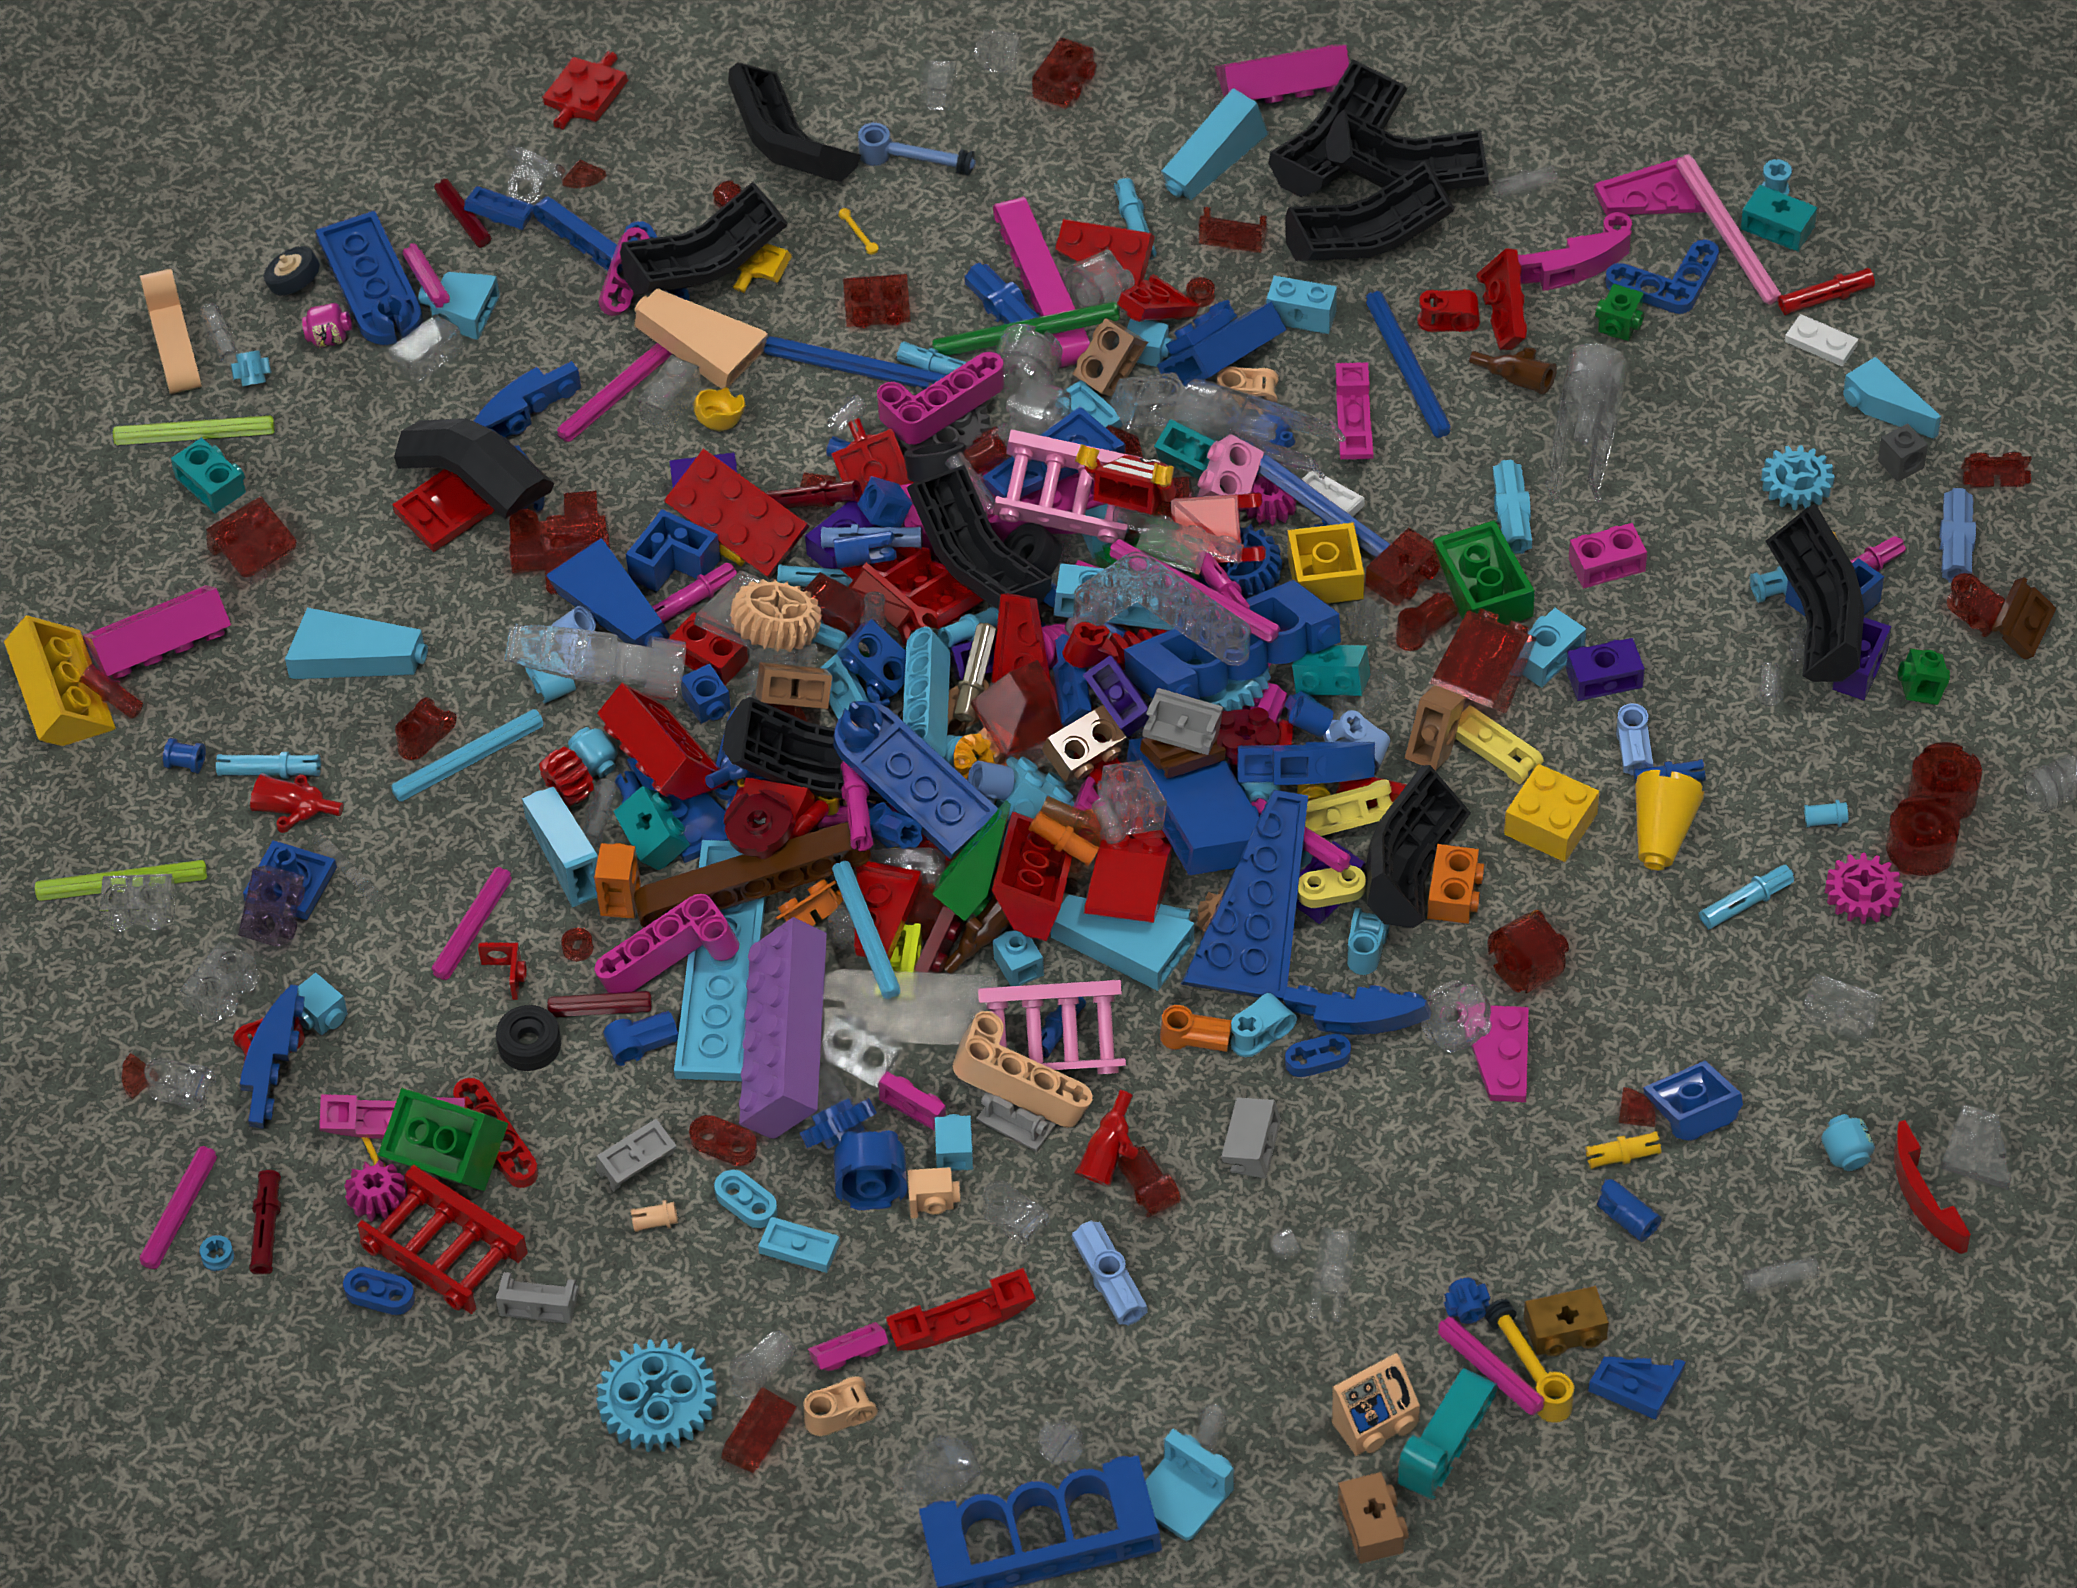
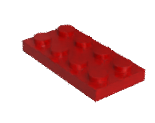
[664,448,810,579]

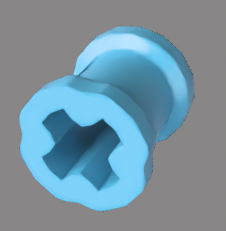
[1762,159,1792,195]
[1750,566,1788,603]

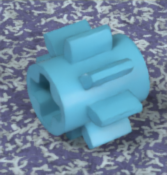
[230,350,271,387]

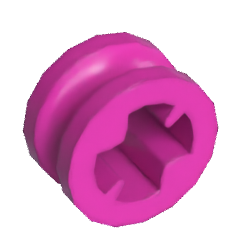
[1603,212,1632,233]

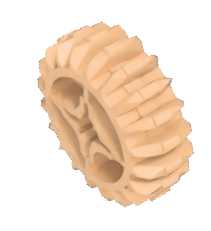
[730,579,822,652]

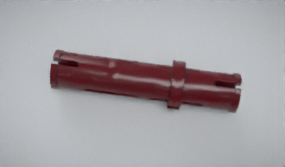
[766,480,862,509]
[249,1170,281,1274]

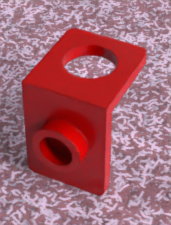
[478,942,527,1000]

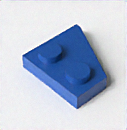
[1588,1356,1686,1420]

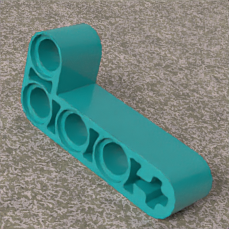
[1398,1368,1498,1500]

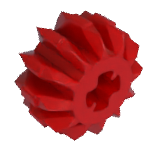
[539,746,594,807]

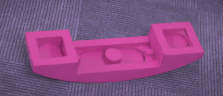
[1335,362,1373,460]
[319,1094,465,1139]

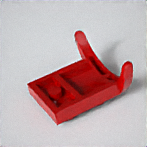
[392,469,495,553]

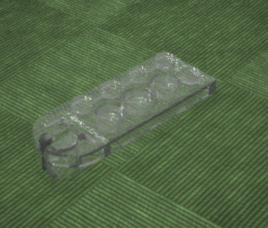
[822,969,998,1046]

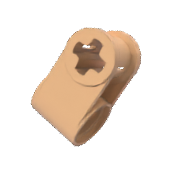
[1216,366,1278,410]
[804,1376,878,1436]

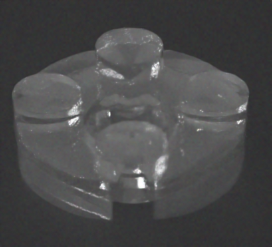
[1420,980,1492,1053]

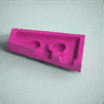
[1593,157,1706,215]
[1457,1004,1529,1102]

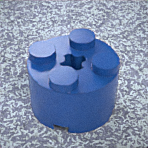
[833,1130,907,1210]

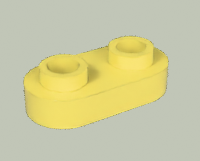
[1297,865,1366,908]

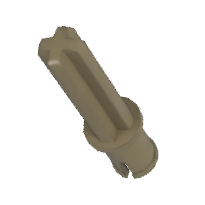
[953,623,996,722]

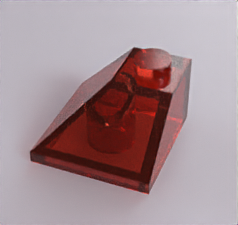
[970,660,1062,759]

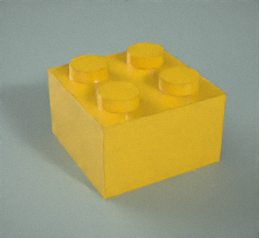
[1287,522,1365,604]
[1504,763,1600,862]

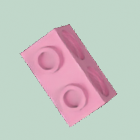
[1197,434,1264,512]

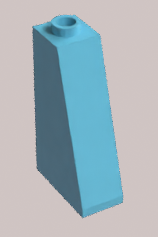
[1162,88,1268,200]
[285,607,428,679]
[522,786,598,907]
[1051,894,1195,991]

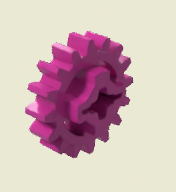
[1825,853,1902,924]

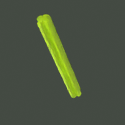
[113,415,275,445]
[35,860,207,901]

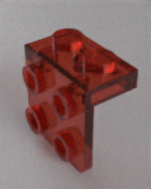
[206,496,297,578]
[539,512,610,595]

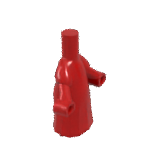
[250,773,344,833]
[1074,1090,1138,1187]

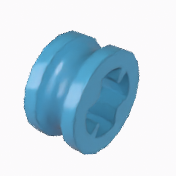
[200,1235,234,1271]

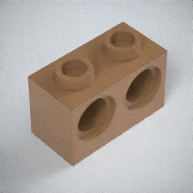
[1073,318,1148,397]
[755,662,832,709]
[1042,705,1127,782]

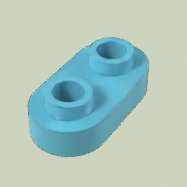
[714,1170,778,1228]

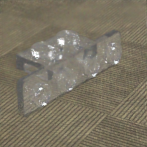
[1112,506,1244,575]

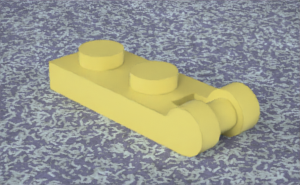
[1455,705,1544,785]
[1305,780,1393,836]

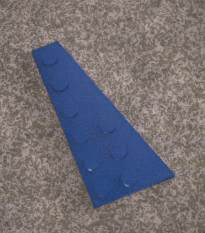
[1181,790,1308,1001]

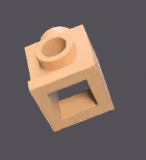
[908,1167,961,1218]

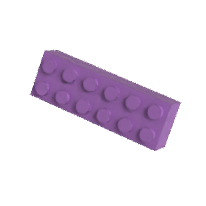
[739,917,827,1138]

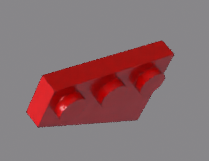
[1055,219,1155,289]
[1476,248,1527,350]
[1117,274,1200,322]
[992,593,1055,706]
[854,861,923,961]

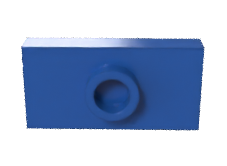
[464,186,533,230]

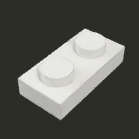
[1785,314,1858,367]

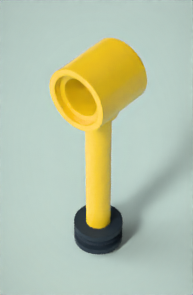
[1484,1299,1574,1423]

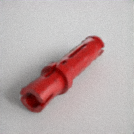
[1777,267,1875,316]

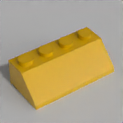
[4,615,116,746]

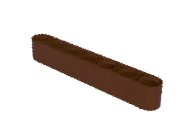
[634,822,871,928]

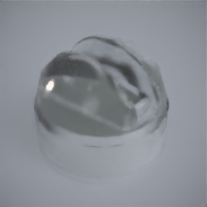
[1271,1227,1302,1259]

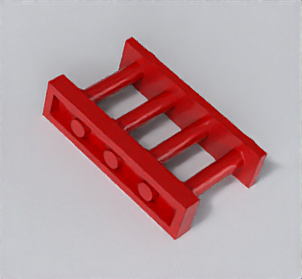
[357,1164,528,1314]

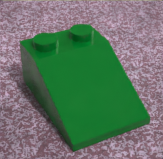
[1433,520,1535,636]
[933,800,1011,921]
[378,1087,508,1192]

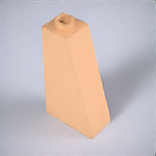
[634,289,768,389]

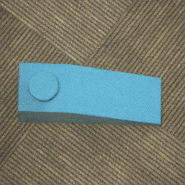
[1843,357,1941,439]

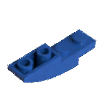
[474,361,581,438]
[1237,742,1375,785]
[240,985,305,1128]
[1283,985,1431,1035]

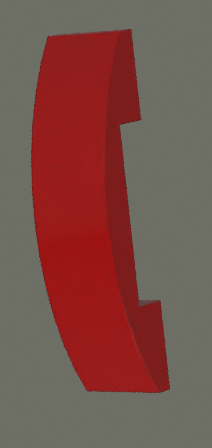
[1894,1120,1971,1254]
[885,1268,1036,1351]

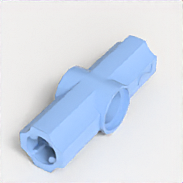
[1072,1220,1148,1326]

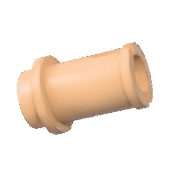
[631,1200,678,1232]

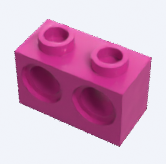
[1569,523,1647,589]

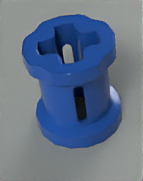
[163,738,206,774]

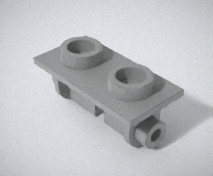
[976,1092,1056,1152]

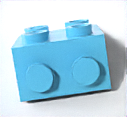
[998,756,1075,827]
[1145,1429,1234,1541]

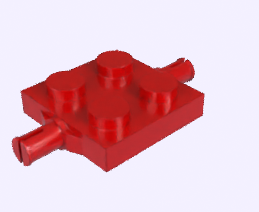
[542,51,628,130]
[831,418,914,502]

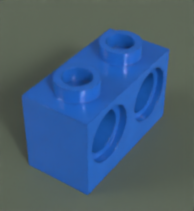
[836,618,906,699]

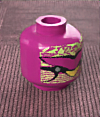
[302,303,352,348]

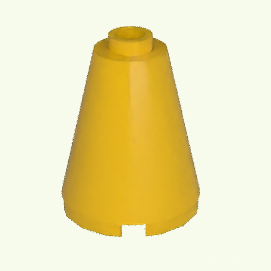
[1635,770,1704,871]

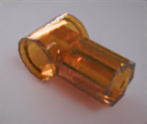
[1041,796,1108,847]

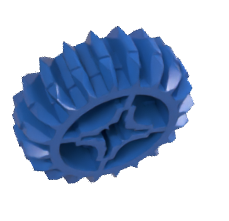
[1194,524,1282,599]

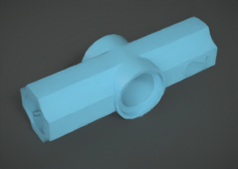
[1493,460,1532,554]

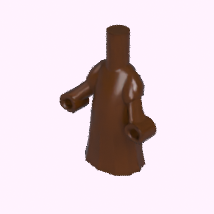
[1469,347,1557,394]
[944,894,1010,975]

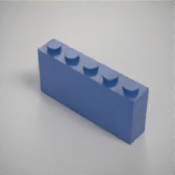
[1126,737,1259,875]

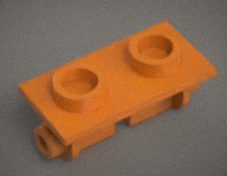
[775,878,845,926]

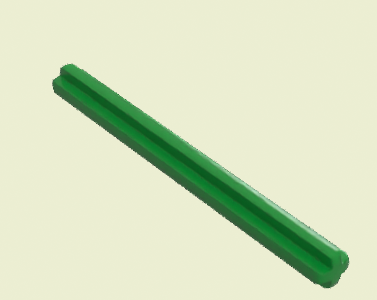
[932,302,1120,356]

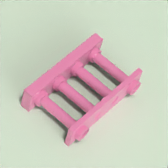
[993,429,1141,543]
[978,980,1126,1074]

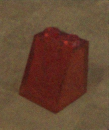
[1430,608,1537,713]

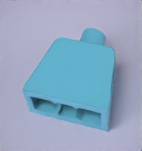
[418,272,500,340]

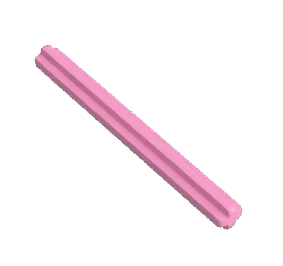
[1676,155,1781,305]

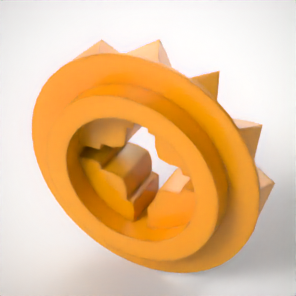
[954,734,996,779]

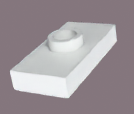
[1302,469,1365,516]

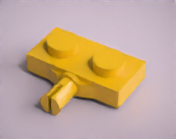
[733,243,792,293]

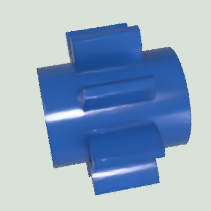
[1444,1278,1491,1324]

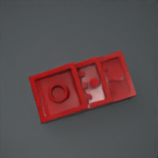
[836,547,983,629]

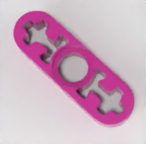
[599,227,650,316]

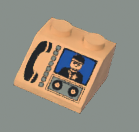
[1332,1353,1420,1456]

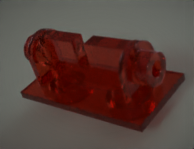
[1961,452,2032,488]

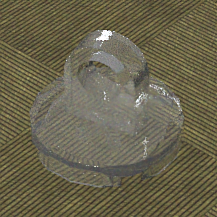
[504,144,566,204]

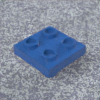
[243,840,337,920]

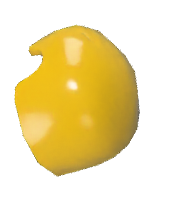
[693,387,746,432]

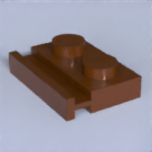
[1992,577,2056,660]
[1140,738,1226,779]

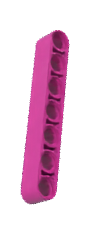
[993,197,1090,368]

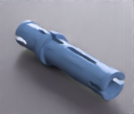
[821,524,923,548]

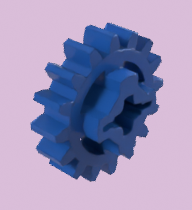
[800,1097,877,1149]

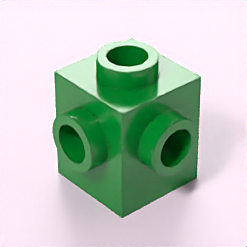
[1595,283,1645,341]
[1897,648,1950,705]

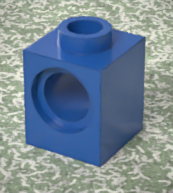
[857,476,913,527]
[680,664,731,724]

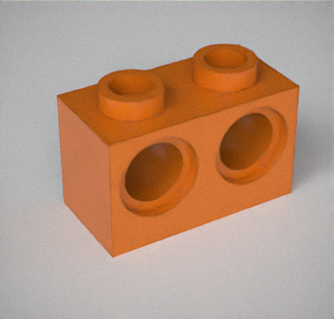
[594,843,641,919]
[1427,844,1484,924]

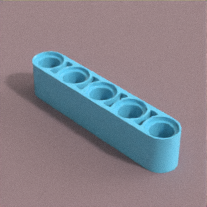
[903,627,950,758]

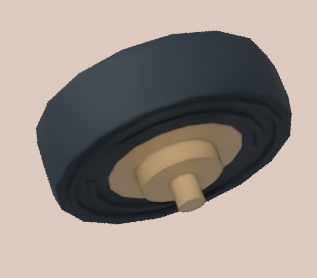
[263,246,320,296]

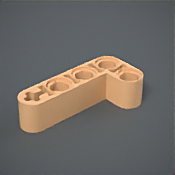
[140,268,202,395]
[953,1011,1093,1127]

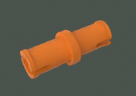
[1028,811,1099,866]

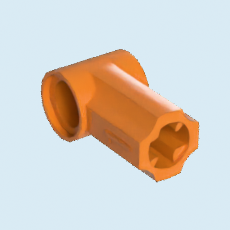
[1160,1005,1232,1052]

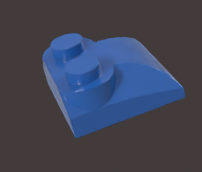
[1643,1060,1743,1141]

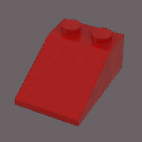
[1084,833,1172,923]

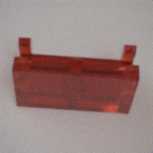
[1199,206,1268,253]
[721,1387,797,1474]

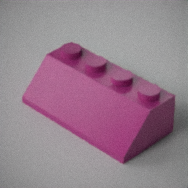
[1214,45,1349,103]
[82,585,231,679]

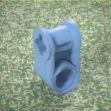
[1323,710,1390,772]

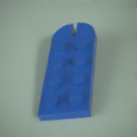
[315,210,422,345]
[833,701,998,860]

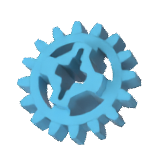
[1761,445,1834,510]

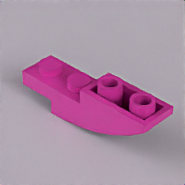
[1518,229,1631,291]

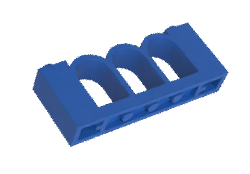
[1124,580,1341,700]
[919,1455,1162,1588]

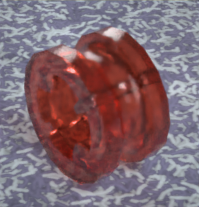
[1186,277,1215,308]
[561,928,594,962]

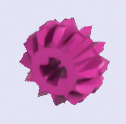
[1245,474,1297,527]
[345,1159,406,1223]

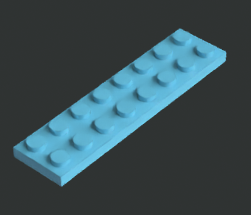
[674,840,767,1081]

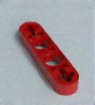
[453,1078,538,1188]

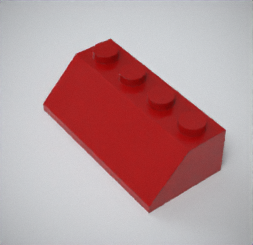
[597,682,730,800]
[992,811,1072,941]

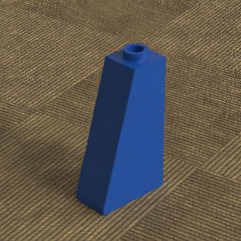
[1156,301,1286,393]
[546,538,670,655]

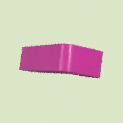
[877,352,1004,445]
[594,894,739,993]

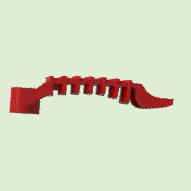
[1062,608,1213,670]

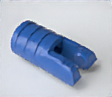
[833,531,897,569]
[1597,1179,1662,1242]

